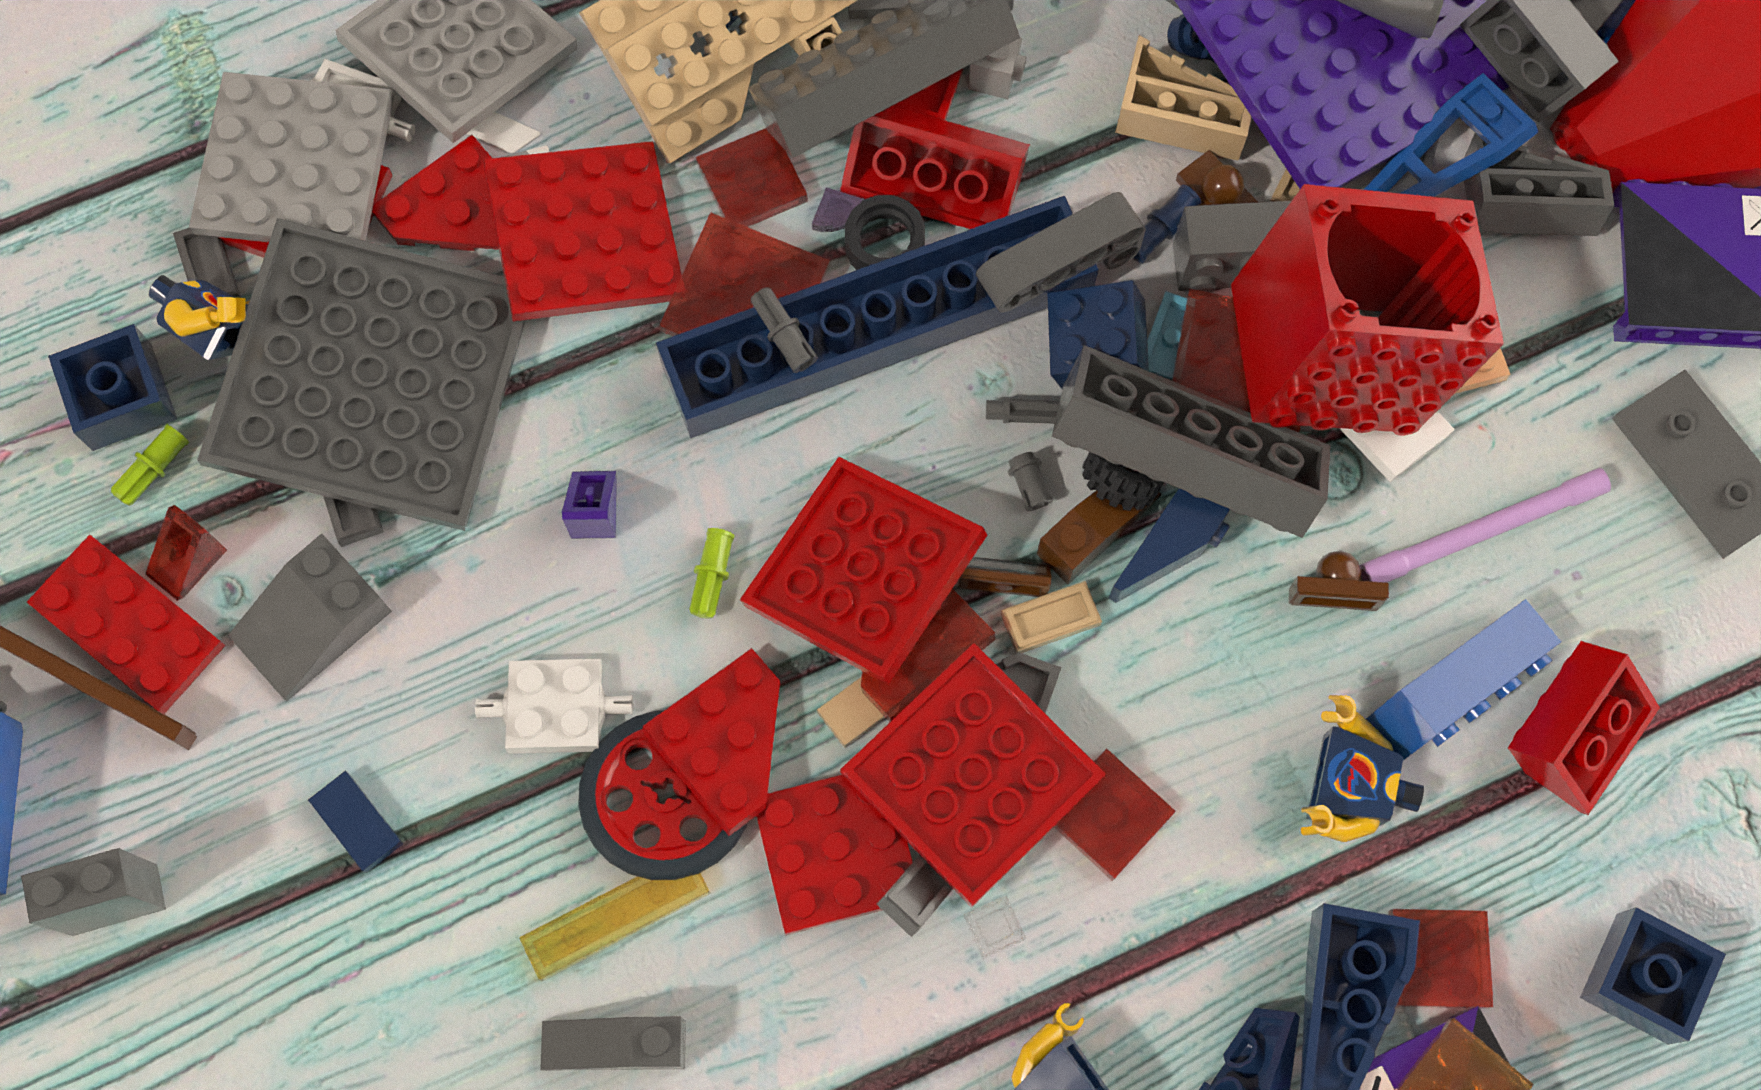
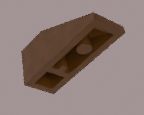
[1037,467,1162,585]

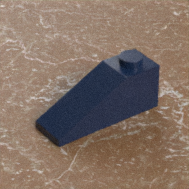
[1108,488,1230,603]

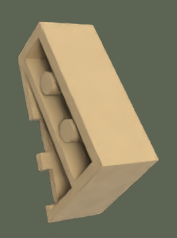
[1115,35,1251,161]

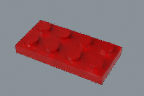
[27,534,226,714]

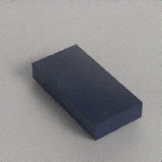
[308,770,404,873]

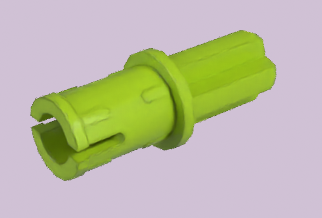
[111,424,190,506]
[689,528,735,619]

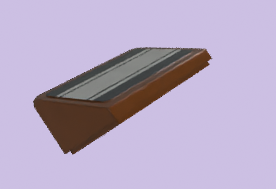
[958,557,1052,597]

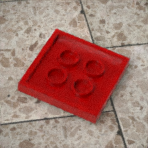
[756,775,912,936]

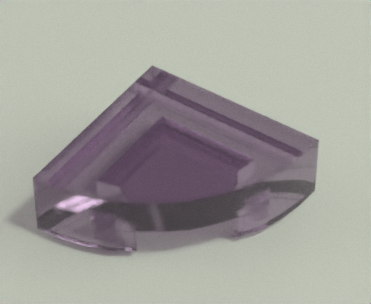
[812,187,864,232]

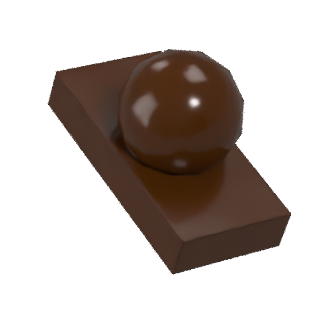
[1176,150,1258,206]
[1289,550,1389,611]

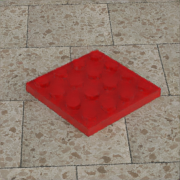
[484,141,686,322]
[740,457,988,685]
[840,643,1106,908]

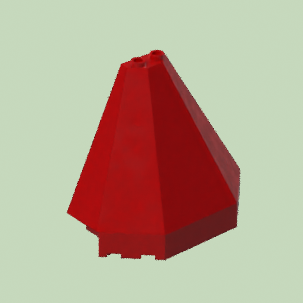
[1549,0,1761,193]

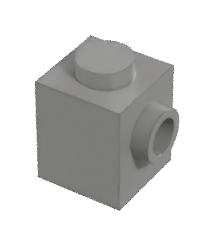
[968,38,1027,100]

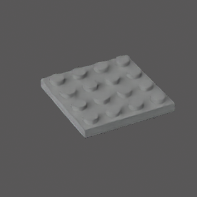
[336,0,577,143]
[189,72,394,242]

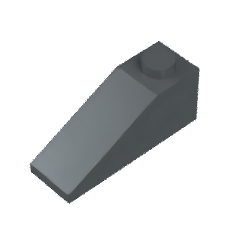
[540,1016,686,1071]

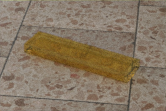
[519,873,711,982]

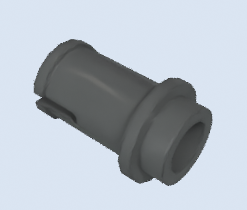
[1007,452,1053,511]

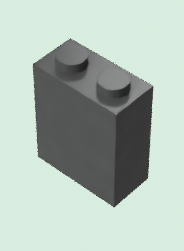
[21,848,166,936]

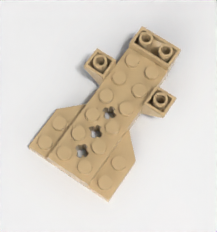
[579,0,857,163]

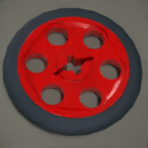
[578,710,748,880]

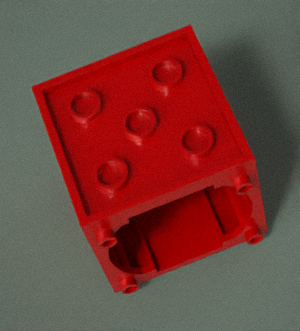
[1231,184,1504,436]

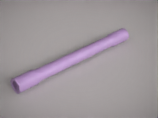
[1359,468,1611,582]

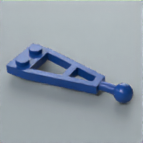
[1364,73,1539,197]

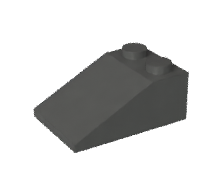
[228,534,392,702]

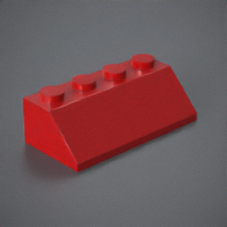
[840,105,1030,229]

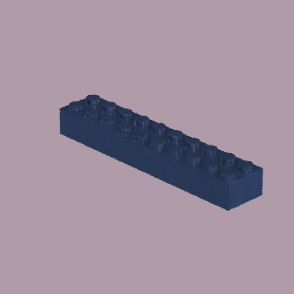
[656,195,1099,439]

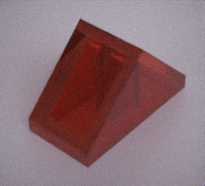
[145,505,227,601]

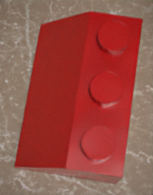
[1508,641,1660,815]

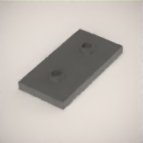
[1612,370,1761,559]

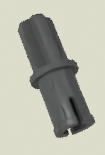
[751,287,818,373]

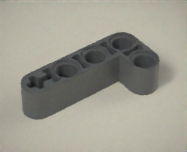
[976,192,1146,313]

